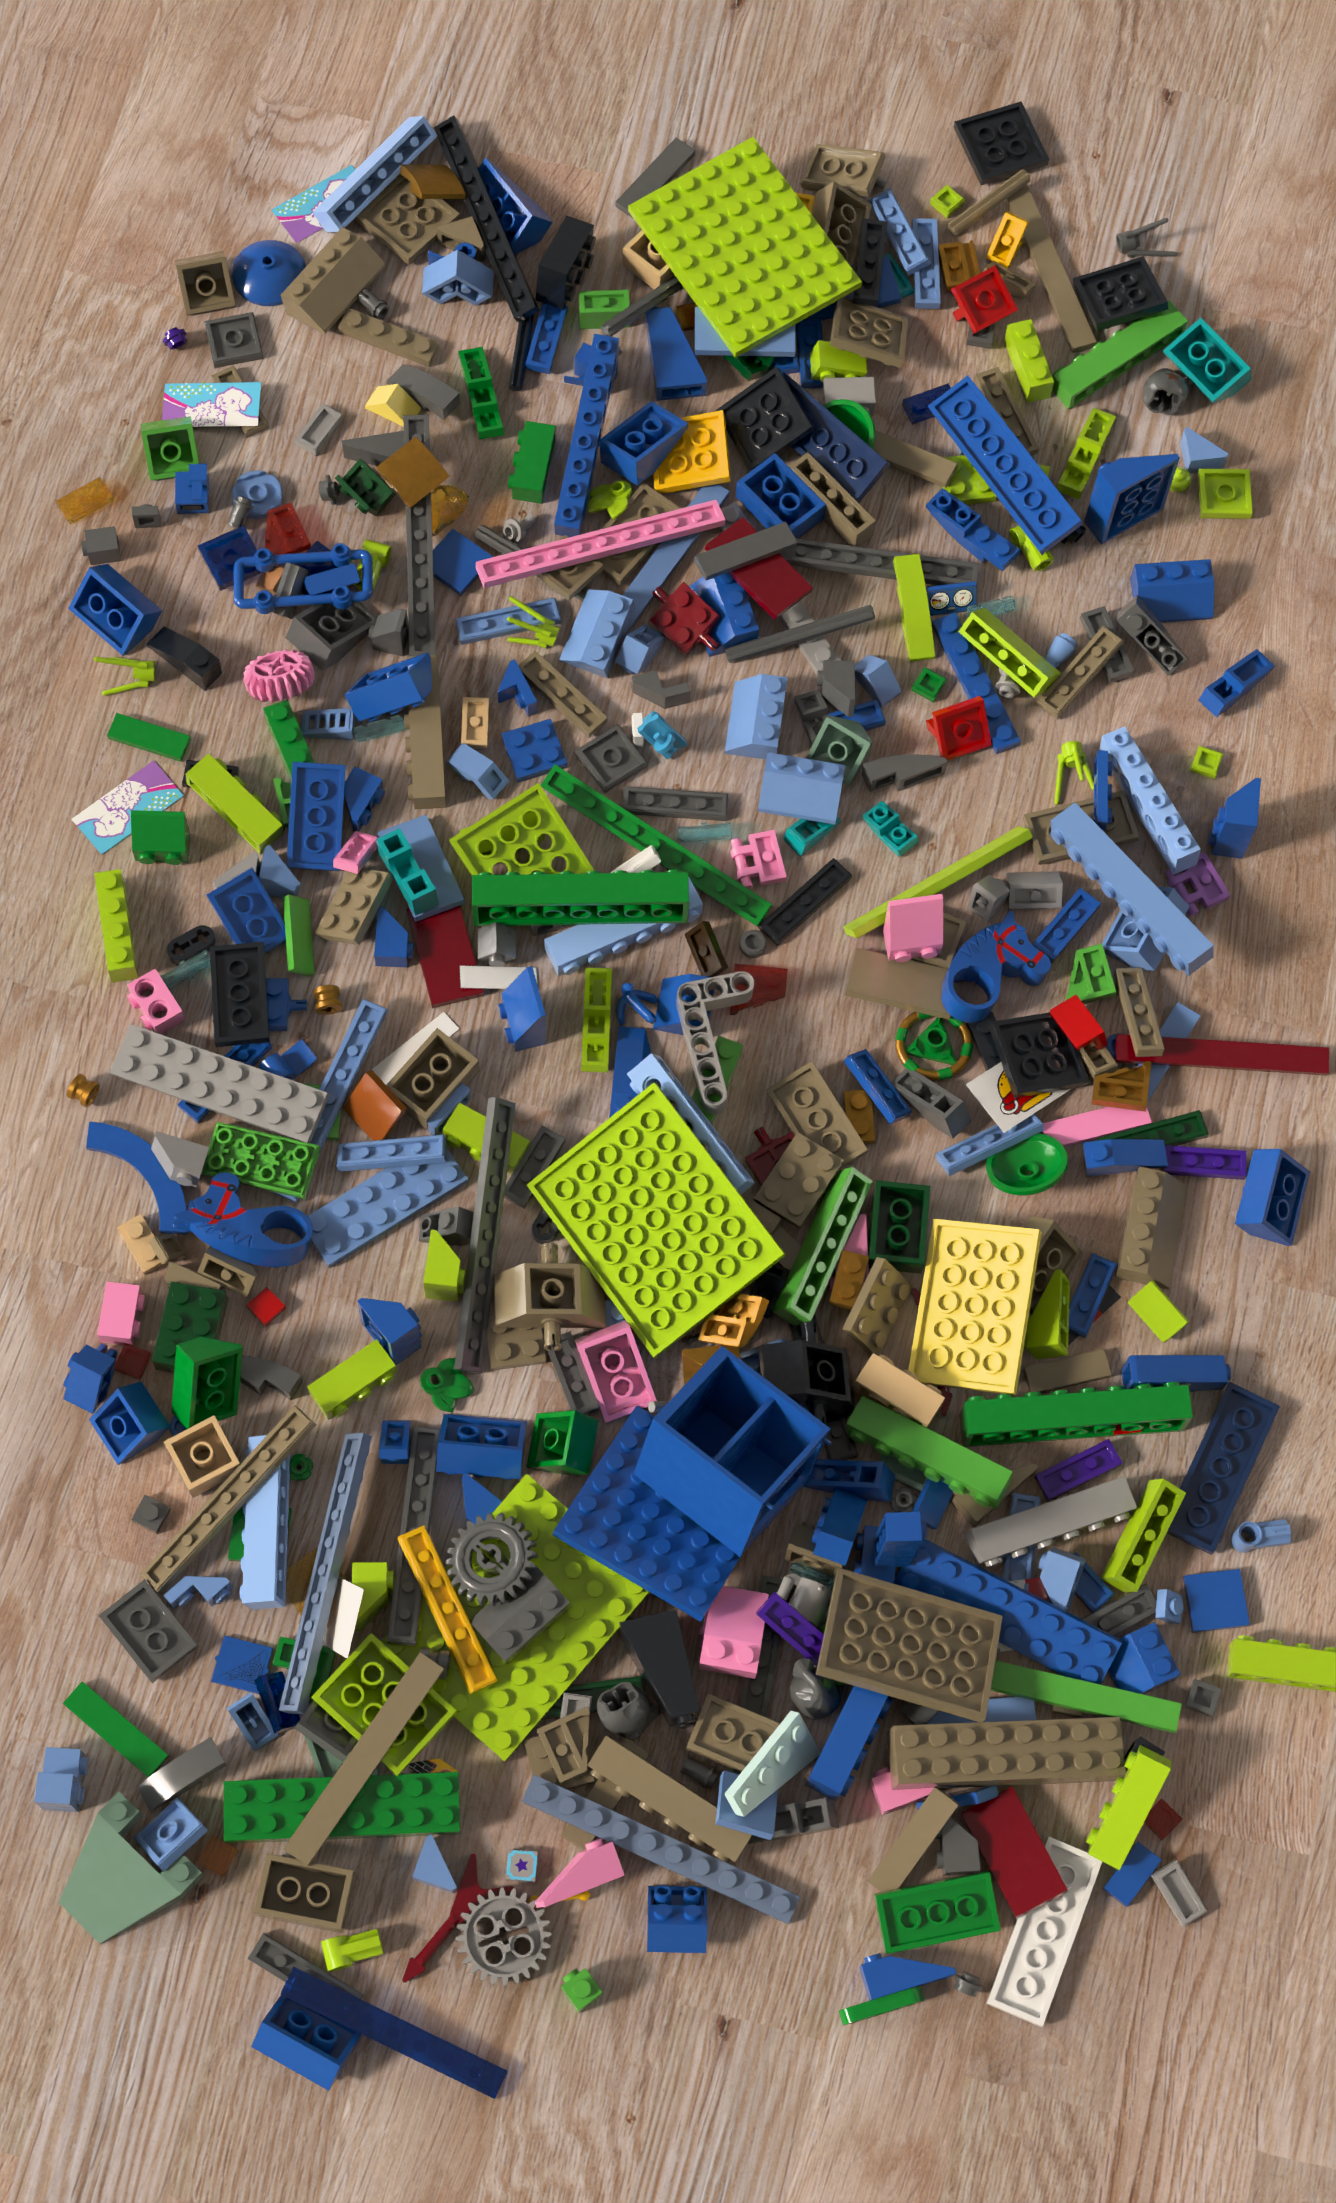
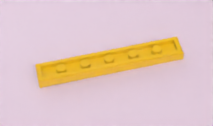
[397,1525,498,1694]

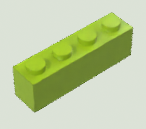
[958,608,1061,698]
[186,753,283,854]
[94,869,138,983]
[1100,1479,1186,1592]
[1227,1635,1336,1692]
[1086,1745,1172,1870]

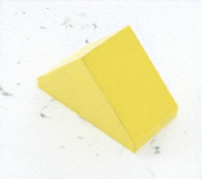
[365,384,421,427]

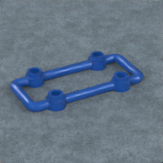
[234,543,373,614]

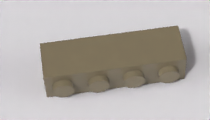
[789,452,876,547]

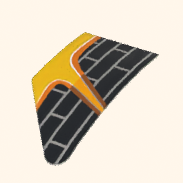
[409,1758,458,1773]

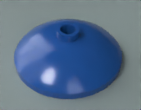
[232,240,306,306]

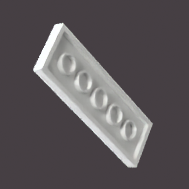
[986,1837,1102,2027]

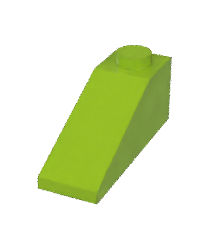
[1024,1269,1070,1359]

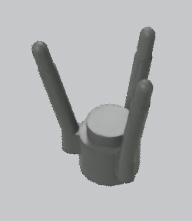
[1116,218,1177,257]

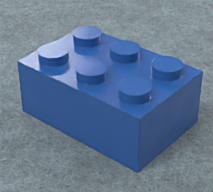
[736,453,826,539]

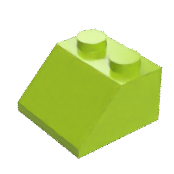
[423,1230,466,1302]
[352,1562,395,1631]

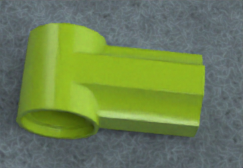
[1010,525,1054,572]
[353,539,391,591]
[321,1929,384,1972]

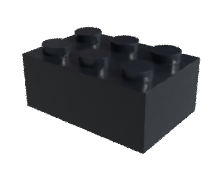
[535,215,596,310]

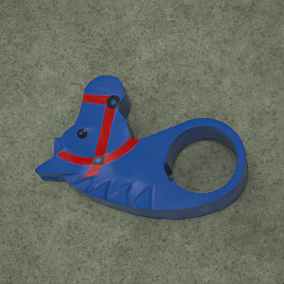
[941,910,1051,1023]
[173,1172,313,1267]

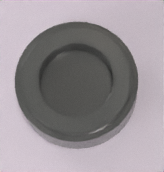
[740,930,767,958]

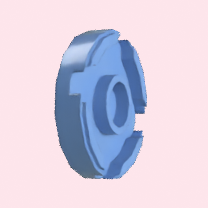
[232,470,283,519]

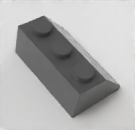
[470,1567,572,1665]

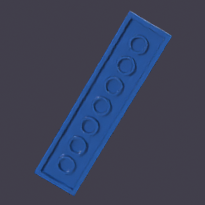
[928,375,1083,555]
[894,1538,1123,1685]

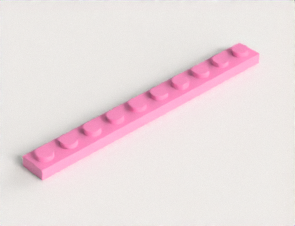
[475,500,725,588]

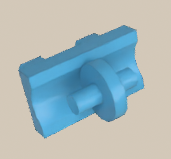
[637,711,687,760]

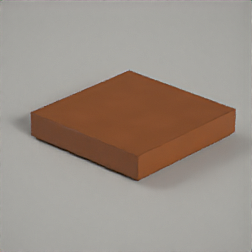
[343,1070,407,1141]

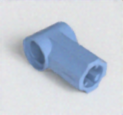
[1231,1519,1291,1553]

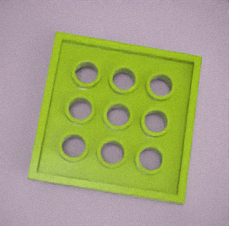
[449,782,595,927]

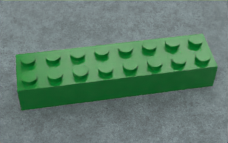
[472,869,689,926]
[959,1382,1193,1447]
[223,1772,461,1844]

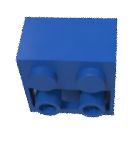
[647,1885,707,1953]

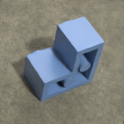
[422,250,494,306]
[34,1747,88,1812]

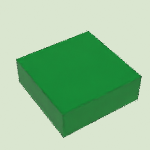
[911,667,947,703]

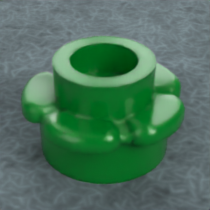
[290,1454,313,1481]

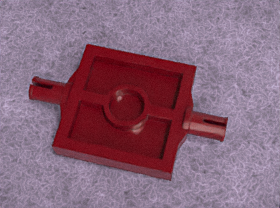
[650,582,721,655]
[745,1127,795,1186]

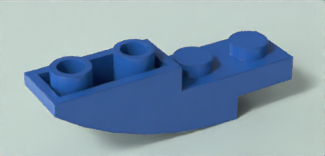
[926,488,1020,571]

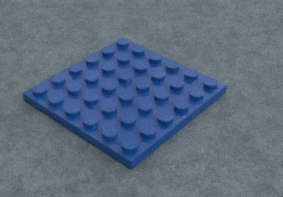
[553,1405,741,1622]

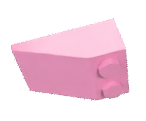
[883,894,943,962]
[574,1320,657,1423]
[699,1586,769,1679]

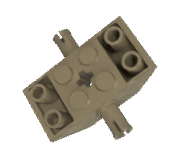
[494,1243,607,1351]

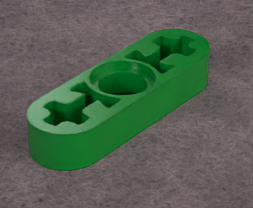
[839,1986,925,2026]

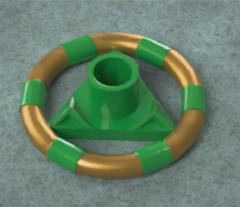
[895,1012,973,1081]

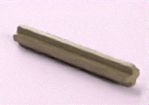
[948,169,1030,235]

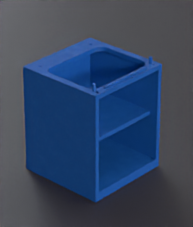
[634,1346,832,1557]

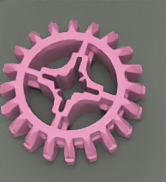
[244,649,315,703]

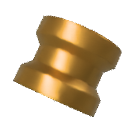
[313,985,342,1015]
[67,1074,100,1107]

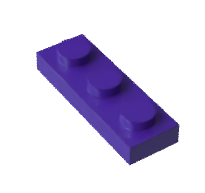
[1163,1145,1246,1180]
[1034,1439,1122,1502]
[756,1591,824,1667]

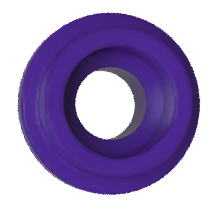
[163,327,187,350]

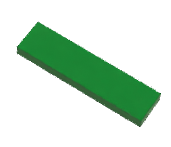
[62,1682,169,1777]

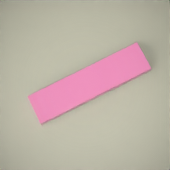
[1041,1107,1152,1147]

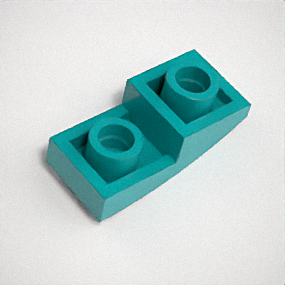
[863,801,919,857]

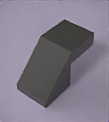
[631,670,690,709]

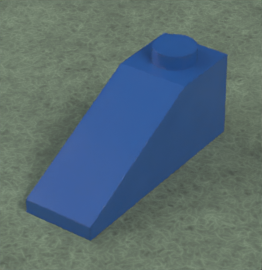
[1082,1139,1168,1177]
[803,1459,896,1501]
[859,1953,956,2001]

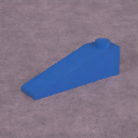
[479,158,553,254]
[609,1026,661,1118]

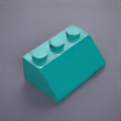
[1163,317,1252,403]

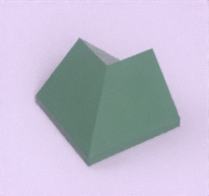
[806,715,873,786]

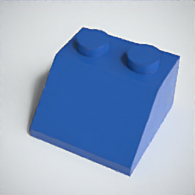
[653,974,715,1035]
[89,1381,171,1465]
[1108,1622,1181,1695]

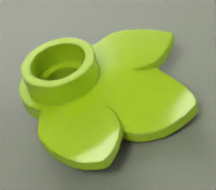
[588,481,632,519]

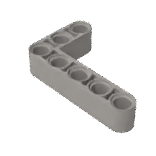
[676,971,754,1114]

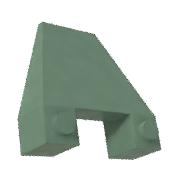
[59,1791,205,1944]

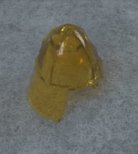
[431,484,469,537]

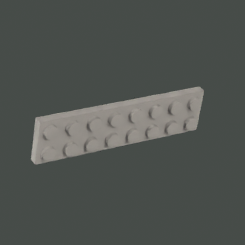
[110,1024,330,1143]

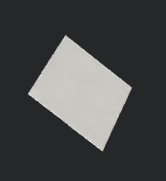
[323,1577,364,1659]

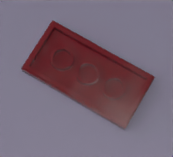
[705,517,813,620]
[406,906,484,1008]
[961,1786,1068,1919]

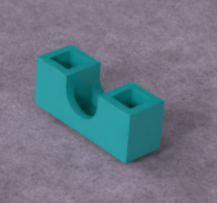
[376,828,439,916]

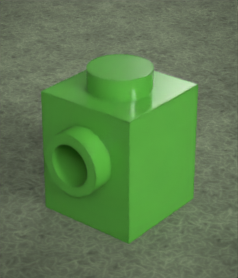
[561,1968,603,2013]

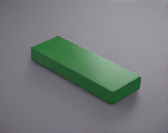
[107,713,191,762]

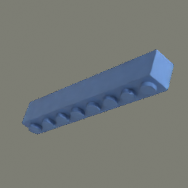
[1050,803,1214,976]

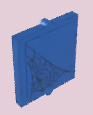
[211,1635,273,1695]

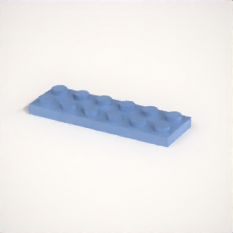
[307,1147,468,1268]

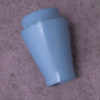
[1045,633,1078,669]

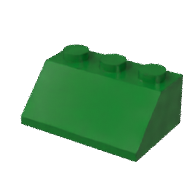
[171,1337,243,1429]

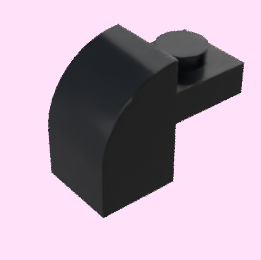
[749,1264,790,1319]

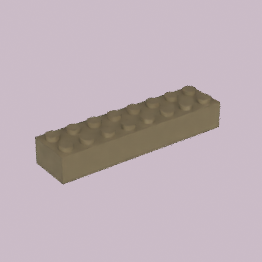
[887,1717,1126,1790]

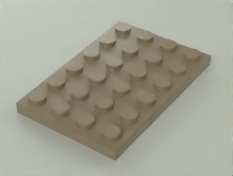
[816,1568,1003,1723]

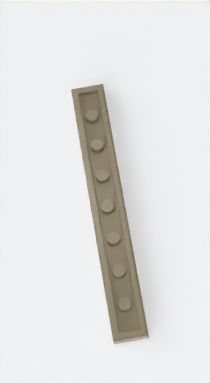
[1006,184,1097,353]
[140,1405,317,1594]
[283,1652,444,1866]

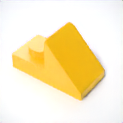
[986,211,1029,268]

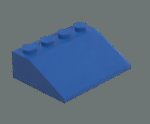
[1084,454,1180,544]

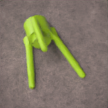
[507,596,560,649]
[94,657,155,696]
[1054,741,1094,805]

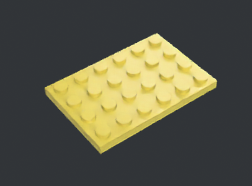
[908,1219,1042,1395]

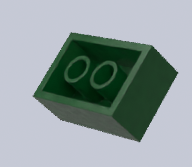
[868,1180,930,1274]
[152,1281,228,1373]

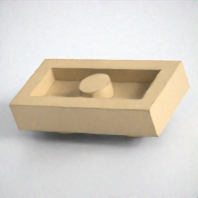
[461,697,489,749]
[117,1214,162,1275]

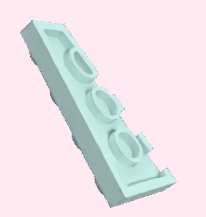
[725,1711,821,1817]

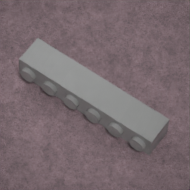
[965,1476,1137,1568]

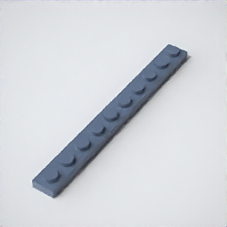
[279,1433,372,1714]
[521,1774,800,1924]

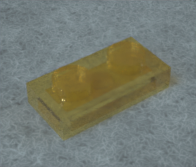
[56,477,114,525]

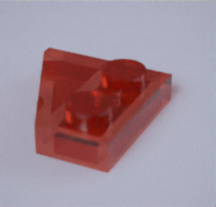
[265,502,311,555]
[729,963,788,1015]

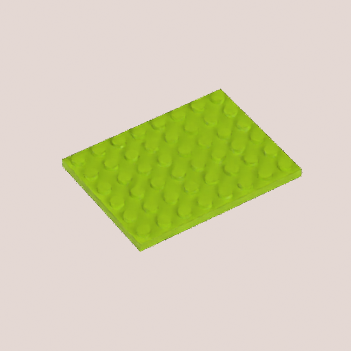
[628,137,862,358]
[527,1082,786,1358]
[381,1474,650,1762]

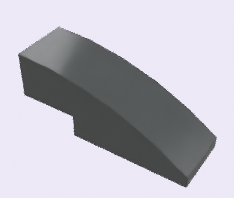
[387,364,460,420]
[861,754,948,792]
[240,1355,303,1400]
[137,1737,227,1812]
[747,1798,839,1844]

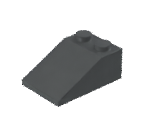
[285,602,377,671]

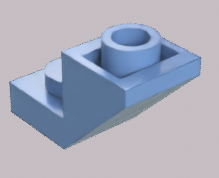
[446,743,509,799]
[164,1576,233,1609]

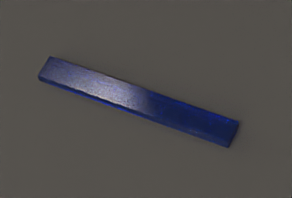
[280,1966,508,2099]

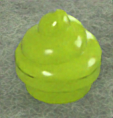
[1170,467,1191,493]

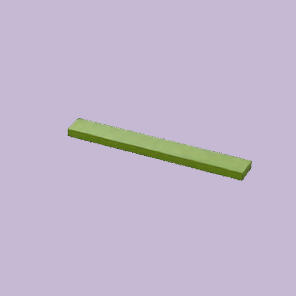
[843,826,1033,939]

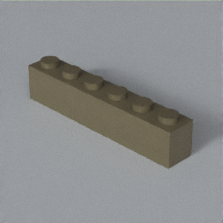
[404,655,446,809]
[587,1734,752,1863]

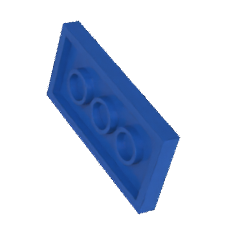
[287,762,346,871]

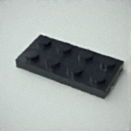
[210,942,270,1047]

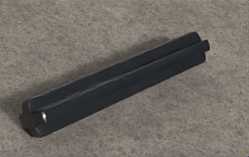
[509,314,534,392]

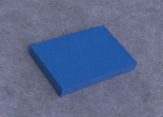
[206,867,286,953]

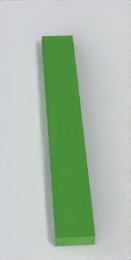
[990,1660,1182,1734]

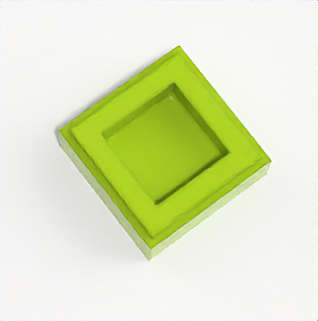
[930,185,965,218]
[1190,745,1223,780]

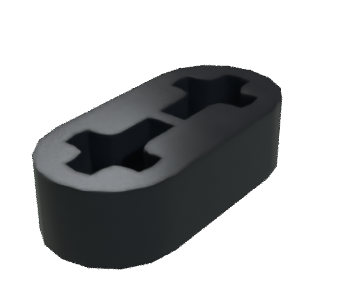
[167,925,216,965]
[532,1208,560,1244]

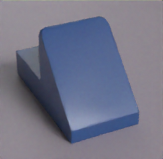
[498,659,538,717]
[379,1420,411,1464]

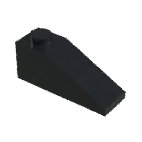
[147,626,222,691]

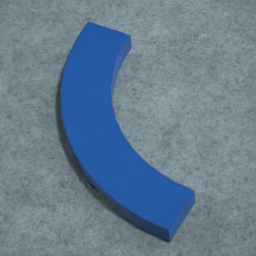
[86,1121,188,1235]

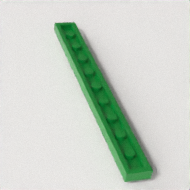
[541,764,773,927]

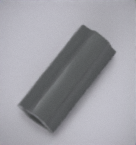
[272,562,308,619]

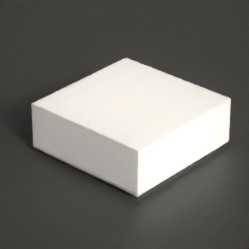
[632,713,644,748]

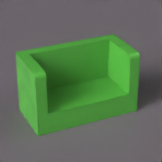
[579,289,630,329]

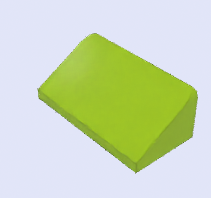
[1128,1280,1189,1343]

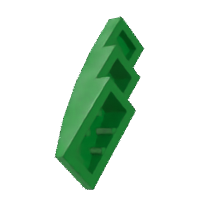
[458,347,504,440]

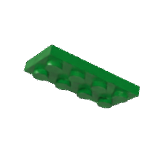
[874,1871,1001,1954]

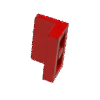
[1050,995,1108,1050]

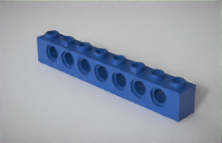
[554,334,620,537]

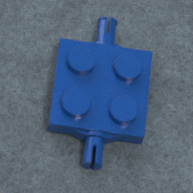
[266,978,307,1031]

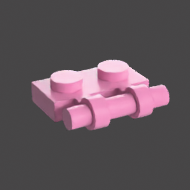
[730,830,787,889]

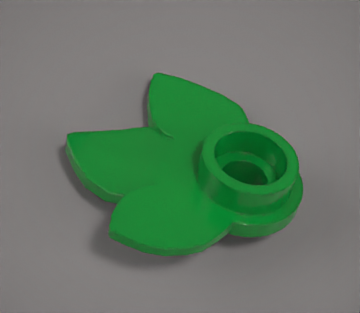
[420,1358,475,1412]

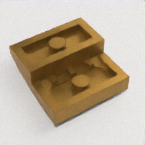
[400,164,465,199]
[376,437,450,508]
[698,1293,769,1349]

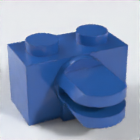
[63,1343,117,1414]

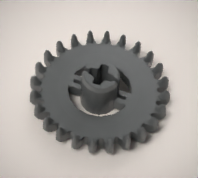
[445,1513,538,1606]

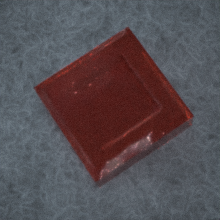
[114,1343,152,1380]
[1144,1798,1183,1841]

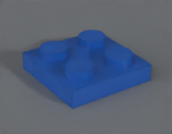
[501,719,567,783]

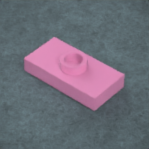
[333,831,379,874]

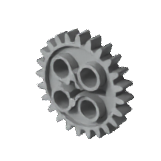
[455,1887,552,1987]

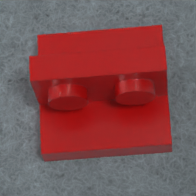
[951,265,1018,334]
[926,696,992,761]

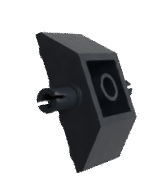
[759,1321,855,1425]

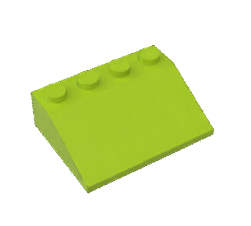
[311,1633,457,1776]

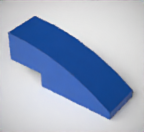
[1198,649,1275,718]

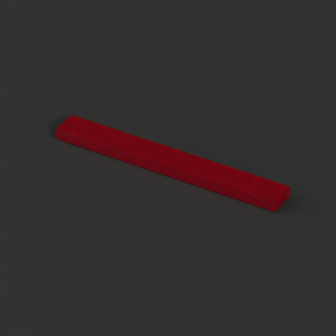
[1115,1034,1329,1076]

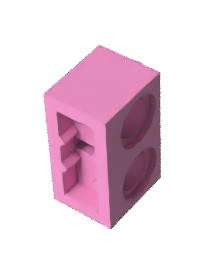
[127,969,185,1034]

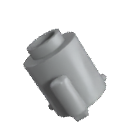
[777,1573,832,1628]

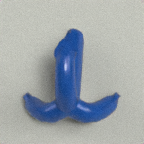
[616,983,658,1025]

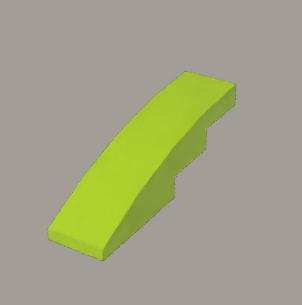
[1057,407,1116,499]
[893,554,935,662]
[581,967,612,1072]

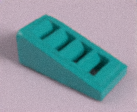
[783,817,841,856]

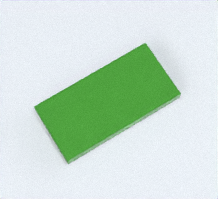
[201,1122,321,1200]

